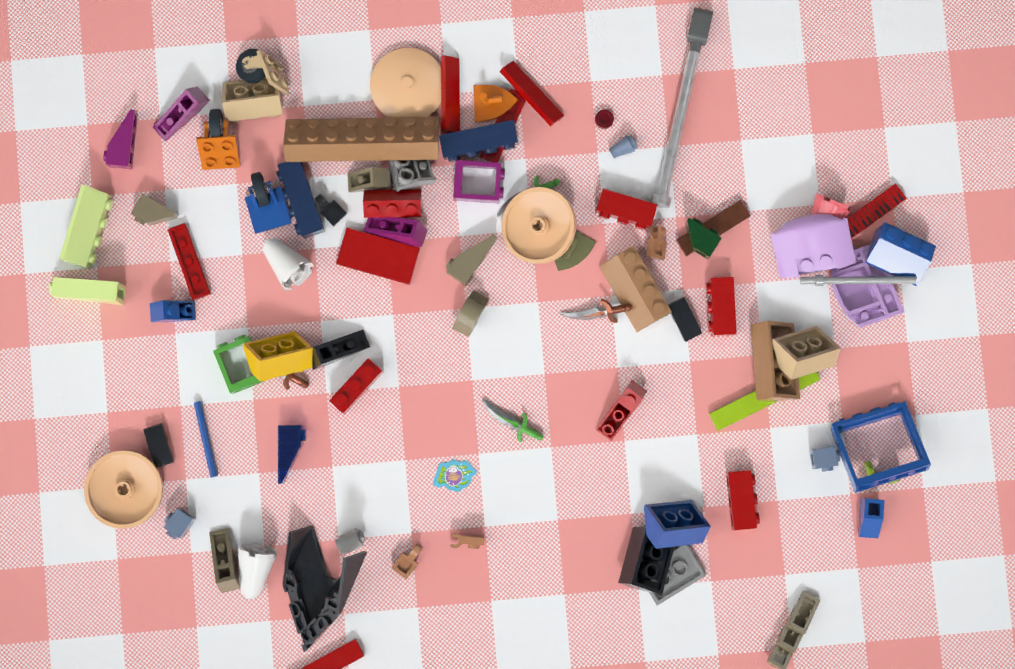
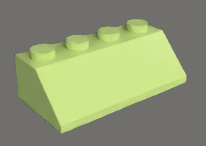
[59,185,113,269]

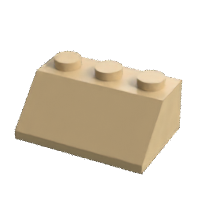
[222,77,283,122]
[772,326,841,380]

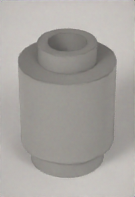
[335,528,366,554]

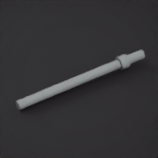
[800,275,917,286]

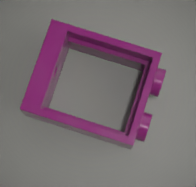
[453,160,505,204]

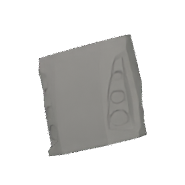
[389,160,436,192]

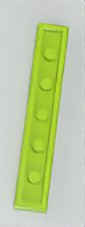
[709,372,821,431]

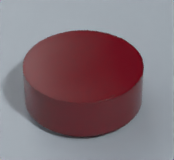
[595,109,614,129]

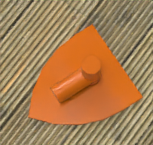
[473,85,517,122]

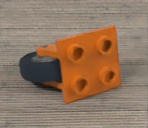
[196,109,240,170]

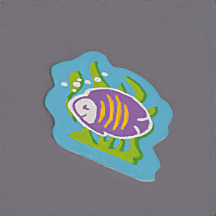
[433,460,477,492]

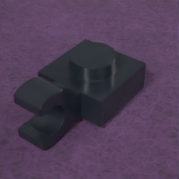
[315,194,347,227]

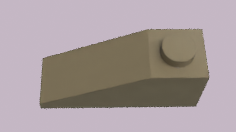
[445,235,497,287]
[209,528,240,593]

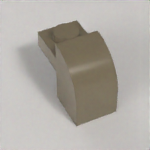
[452,290,490,337]

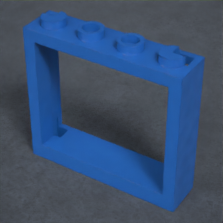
[830,401,931,493]

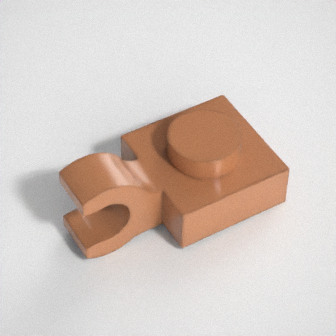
[646,226,667,260]
[450,533,484,549]
[391,544,422,580]

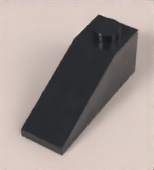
[312,330,370,370]

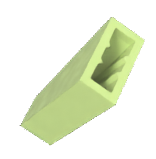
[49,277,126,305]

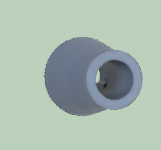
[609,135,638,159]

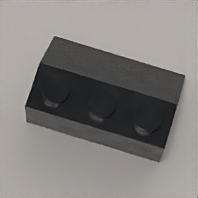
[618,527,675,595]

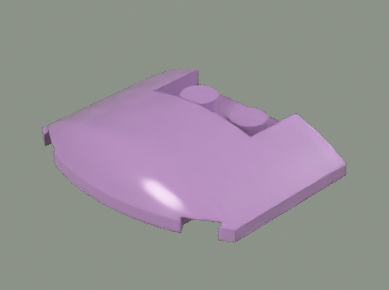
[771,214,856,278]
[831,244,904,328]

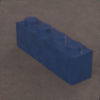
[439,120,519,162]
[276,162,325,239]

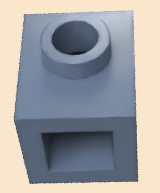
[809,446,840,472]
[164,508,196,539]

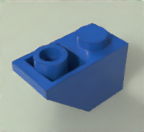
[149,300,196,323]
[858,498,885,539]

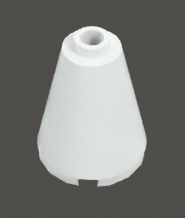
[263,238,314,291]
[238,543,277,599]

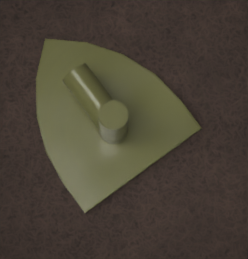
[554,231,596,271]

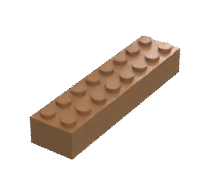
[283,117,439,162]

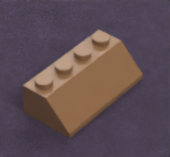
[599,245,672,332]
[751,321,800,401]

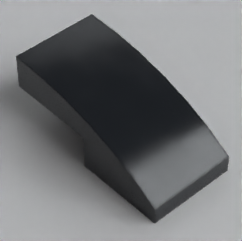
[668,297,702,342]
[143,423,174,468]

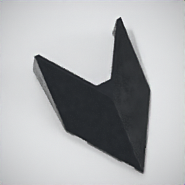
[283,525,367,652]

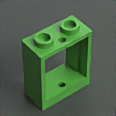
[213,335,264,394]

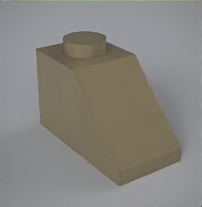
[347,167,391,193]
[131,194,179,226]

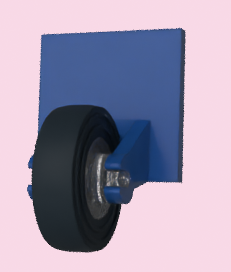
[244,172,292,234]

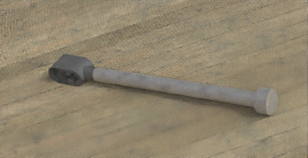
[651,7,713,208]

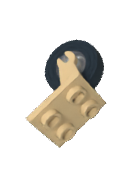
[236,48,290,95]

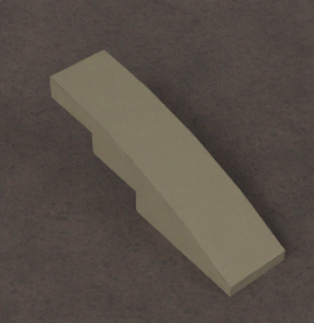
[766,591,820,669]

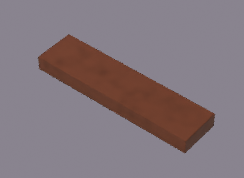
[676,200,751,257]

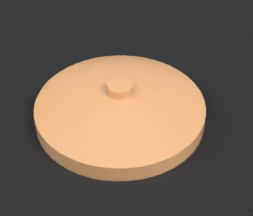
[370,48,441,118]
[502,187,576,264]
[84,451,163,529]

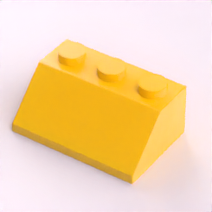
[243,331,313,381]

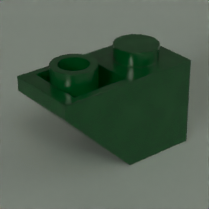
[685,218,722,260]

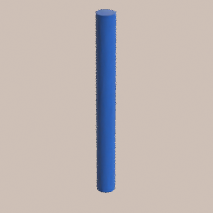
[194,401,218,478]

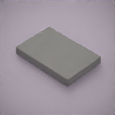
[649,545,706,606]

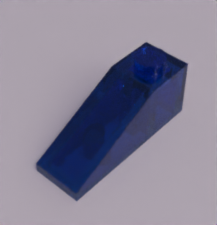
[278,425,307,484]

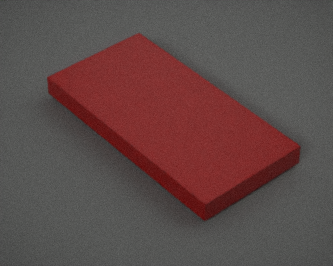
[336,228,420,285]

